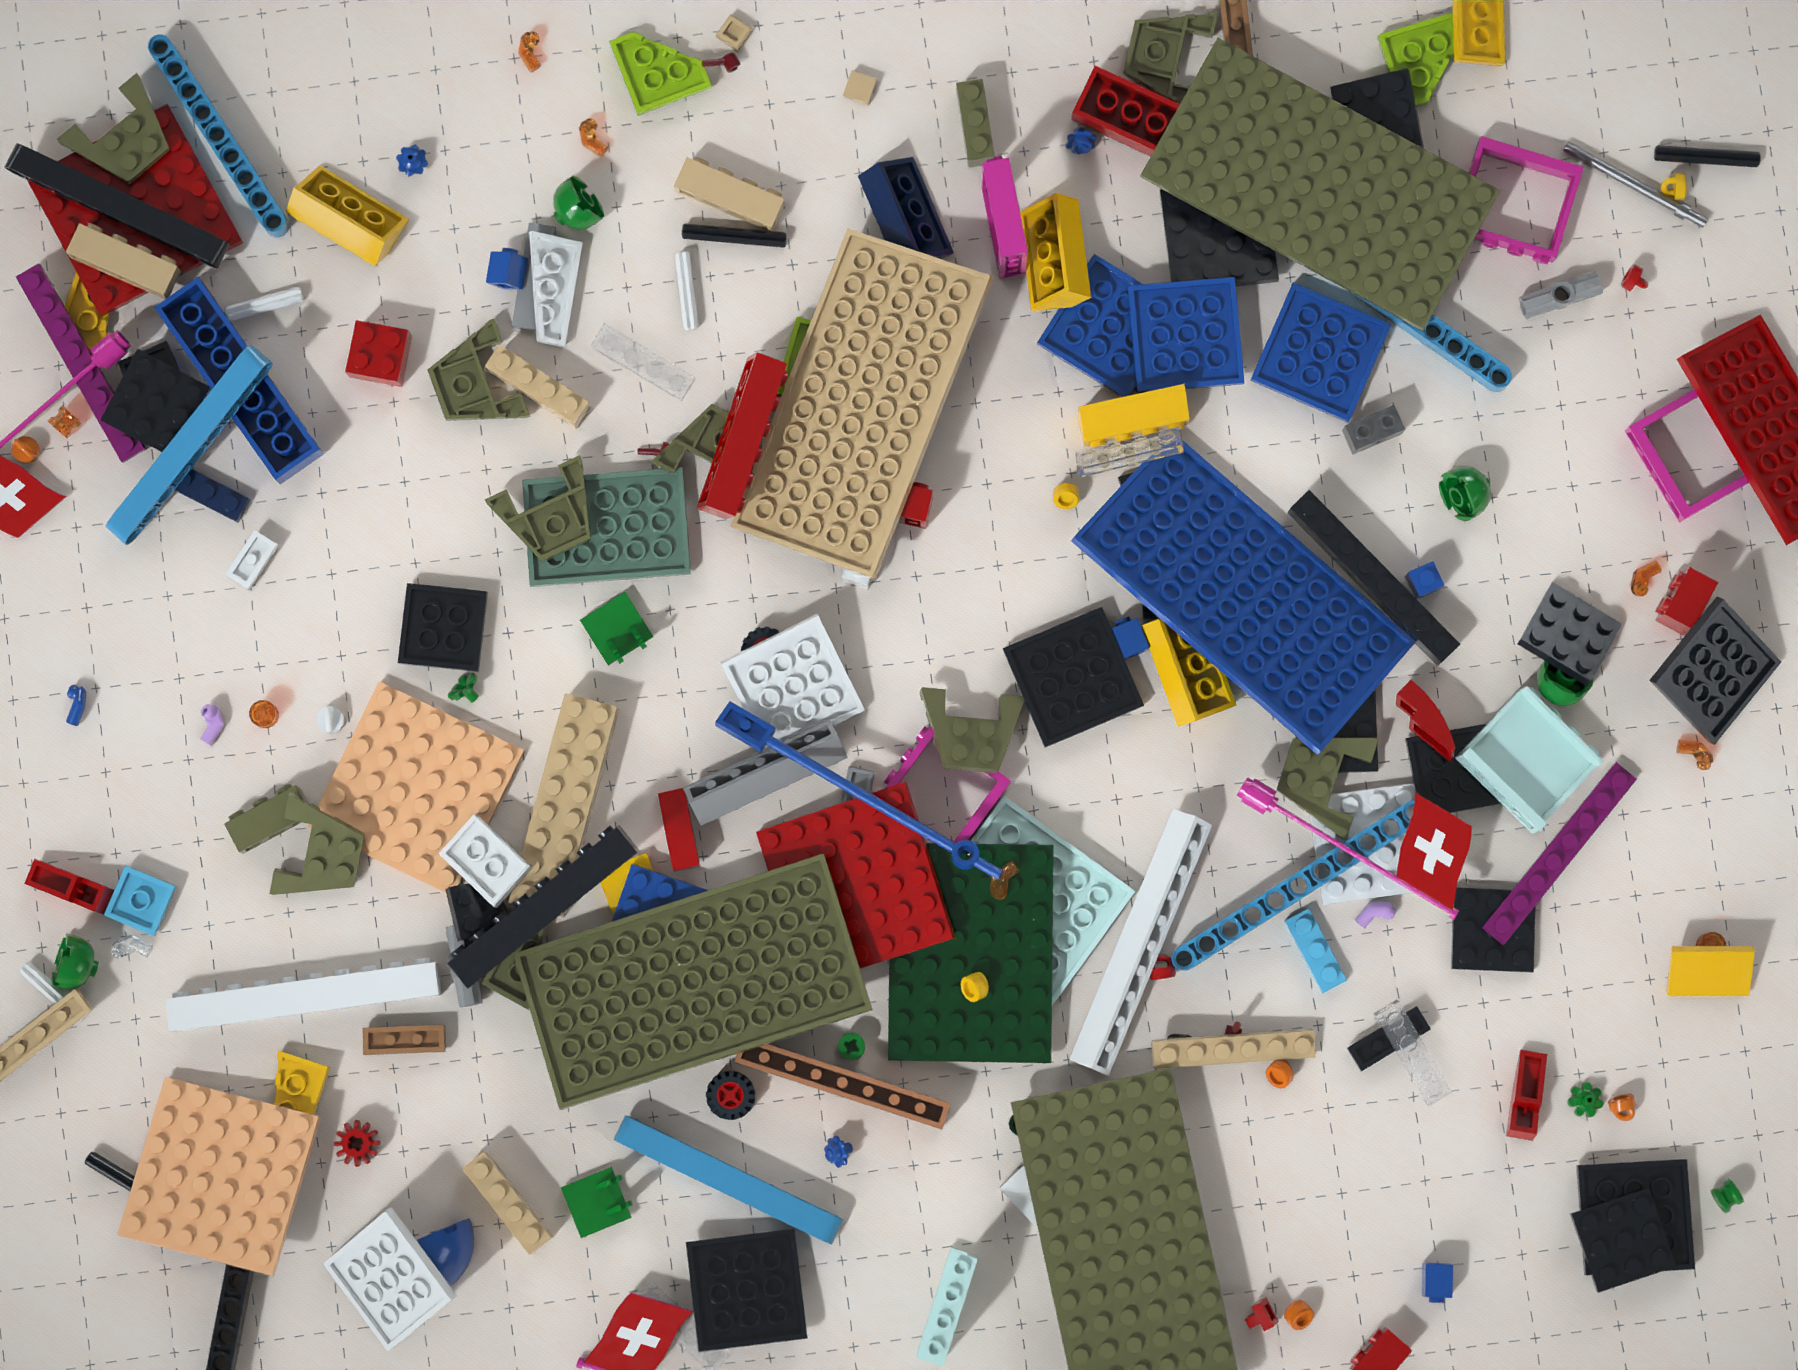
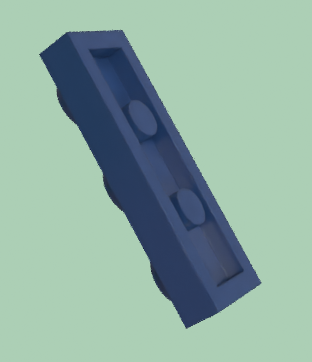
[174,469,251,523]

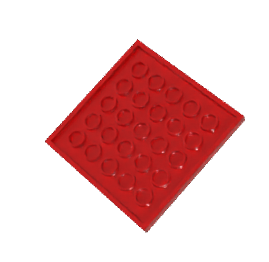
[27,104,243,317]
[756,782,955,969]

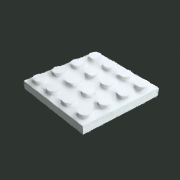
[720,614,865,750]
[1309,783,1416,905]
[323,1207,457,1351]

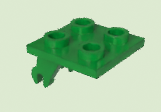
[580,592,654,666]
[561,1167,633,1238]

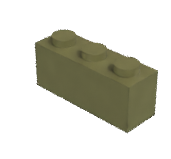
[956,79,995,168]
[224,784,309,854]

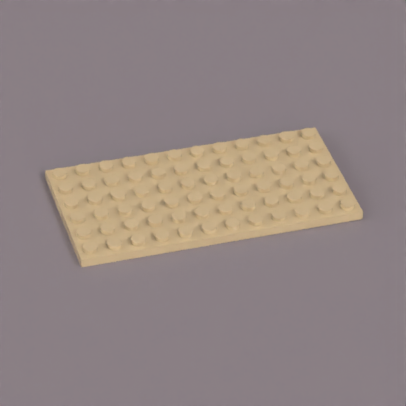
[730,228,994,580]

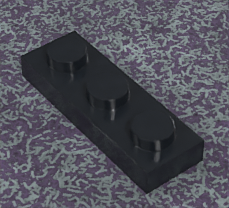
[1347,1006,1431,1071]

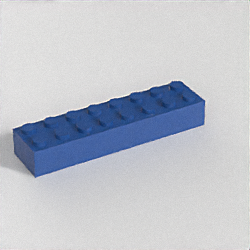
[154,277,324,485]

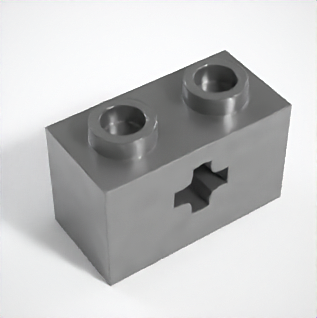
[1342,405,1405,455]

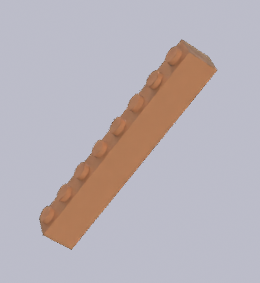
[734,1044,951,1130]

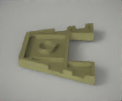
[1123,12,1218,104]
[57,73,170,184]
[427,319,530,421]
[651,404,752,474]
[484,455,591,562]
[920,687,1025,773]
[1276,738,1379,840]
[269,793,365,895]

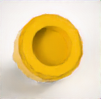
[1661,173,1687,200]
[1053,483,1080,509]
[961,972,989,1002]

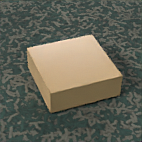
[716,14,753,52]
[843,70,877,105]

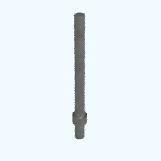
[1563,142,1708,228]

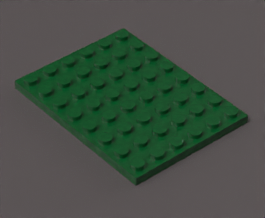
[888,843,1054,1063]

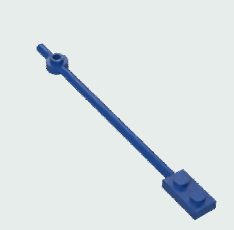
[715,701,1003,880]

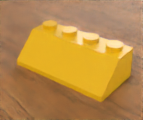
[286,165,409,266]
[1020,193,1091,311]
[1077,384,1190,449]
[1141,619,1237,727]

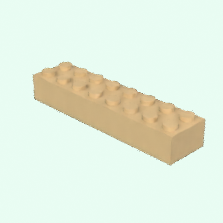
[508,693,619,918]

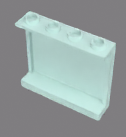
[1455,686,1604,834]
[917,1247,978,1366]

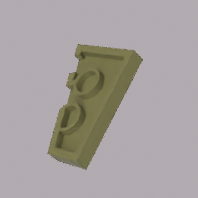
[481,927,545,1010]

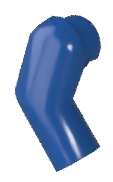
[66,685,87,726]

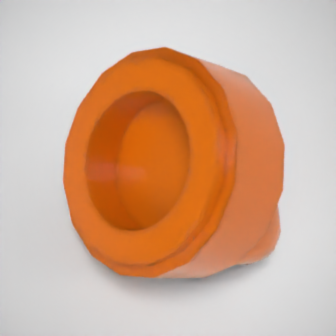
[12,436,40,464]
[1265,1060,1294,1089]
[1608,1094,1637,1121]
[1284,1300,1314,1330]

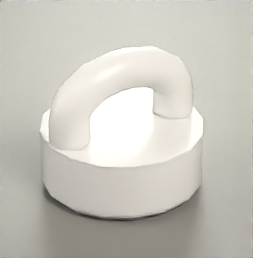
[317,706,345,734]

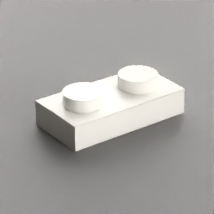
[225,530,279,590]

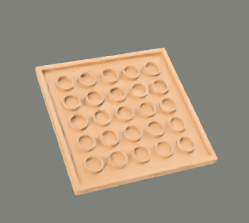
[308,681,525,893]
[117,1077,321,1277]

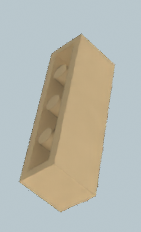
[674,157,785,231]
[66,223,181,299]
[485,344,591,429]
[462,1151,554,1255]

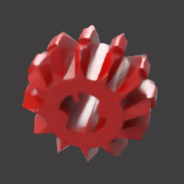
[334,1120,381,1167]

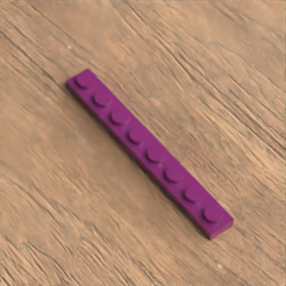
[15,263,147,463]
[1482,762,1637,945]

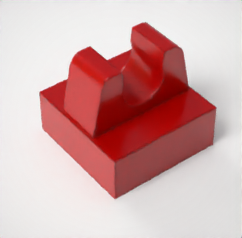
[1245,1297,1279,1331]

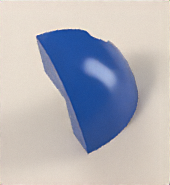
[416,1218,474,1286]

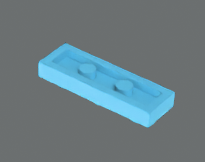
[1284,909,1347,993]

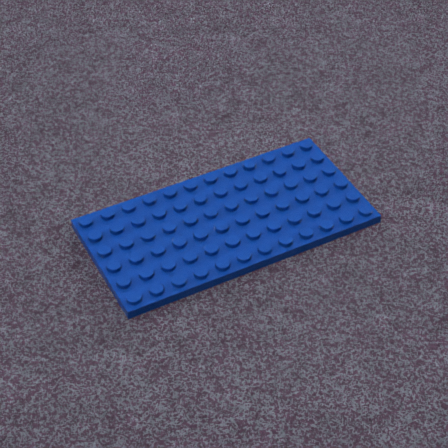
[1071,431,1416,755]

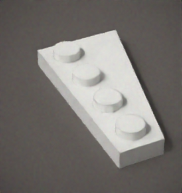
[529,231,583,347]

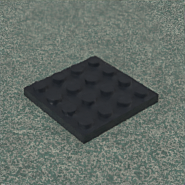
[1159,189,1279,286]
[1649,597,1781,745]
[1003,607,1144,748]
[1576,1159,1695,1275]
[686,1229,808,1352]

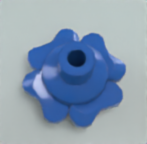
[1065,127,1097,155]
[396,145,428,177]
[824,1136,853,1168]

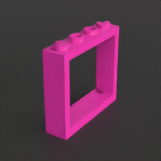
[1468,136,1584,264]
[981,156,1028,279]
[1625,390,1749,523]
[884,726,1011,843]

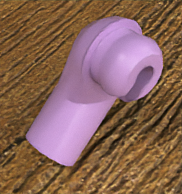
[200,704,224,746]
[1355,901,1396,928]

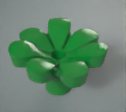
[448,673,479,703]
[1567,1082,1604,1118]

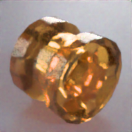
[47,405,82,439]
[249,700,279,729]
[1696,932,1726,946]

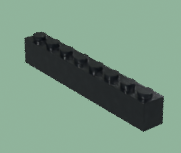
[1287,490,1461,666]
[447,825,640,989]

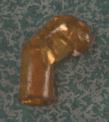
[518,31,541,72]
[579,118,608,157]
[1630,560,1662,597]
[1676,740,1714,770]
[990,860,1019,900]

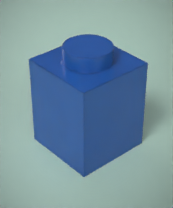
[486,248,528,290]
[1405,561,1444,600]
[1112,616,1150,660]
[1422,1263,1453,1303]

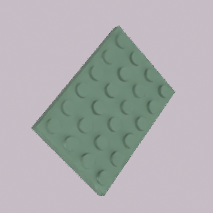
[522,467,691,587]

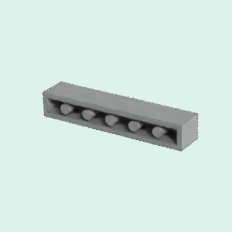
[683,720,848,826]

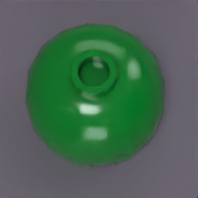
[553,176,604,230]
[1439,466,1491,522]
[1537,661,1593,706]
[51,934,99,989]

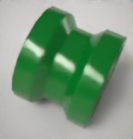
[838,1033,865,1060]
[1710,1179,1744,1214]

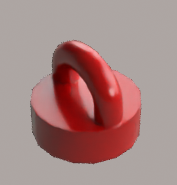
[1621,264,1649,291]
[1149,954,1176,980]

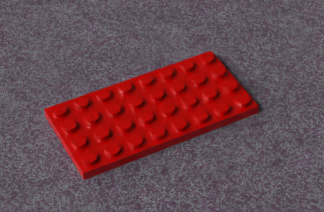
[1676,314,1798,546]

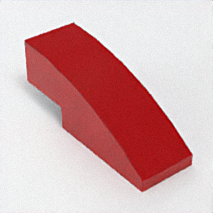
[1396,680,1455,762]
[658,788,701,872]
[24,859,114,915]
[1506,1050,1548,1141]

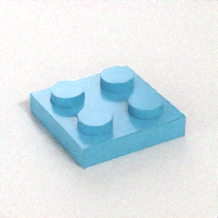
[104,866,177,936]

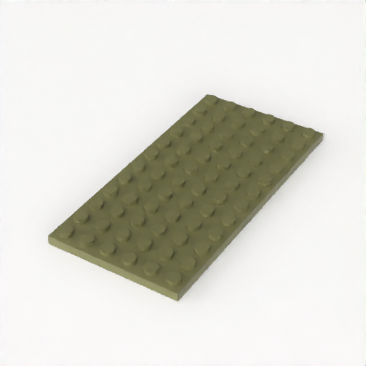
[1140,37,1501,331]
[514,853,873,1110]
[1010,1068,1238,1370]

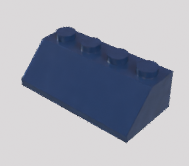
[858,157,954,259]

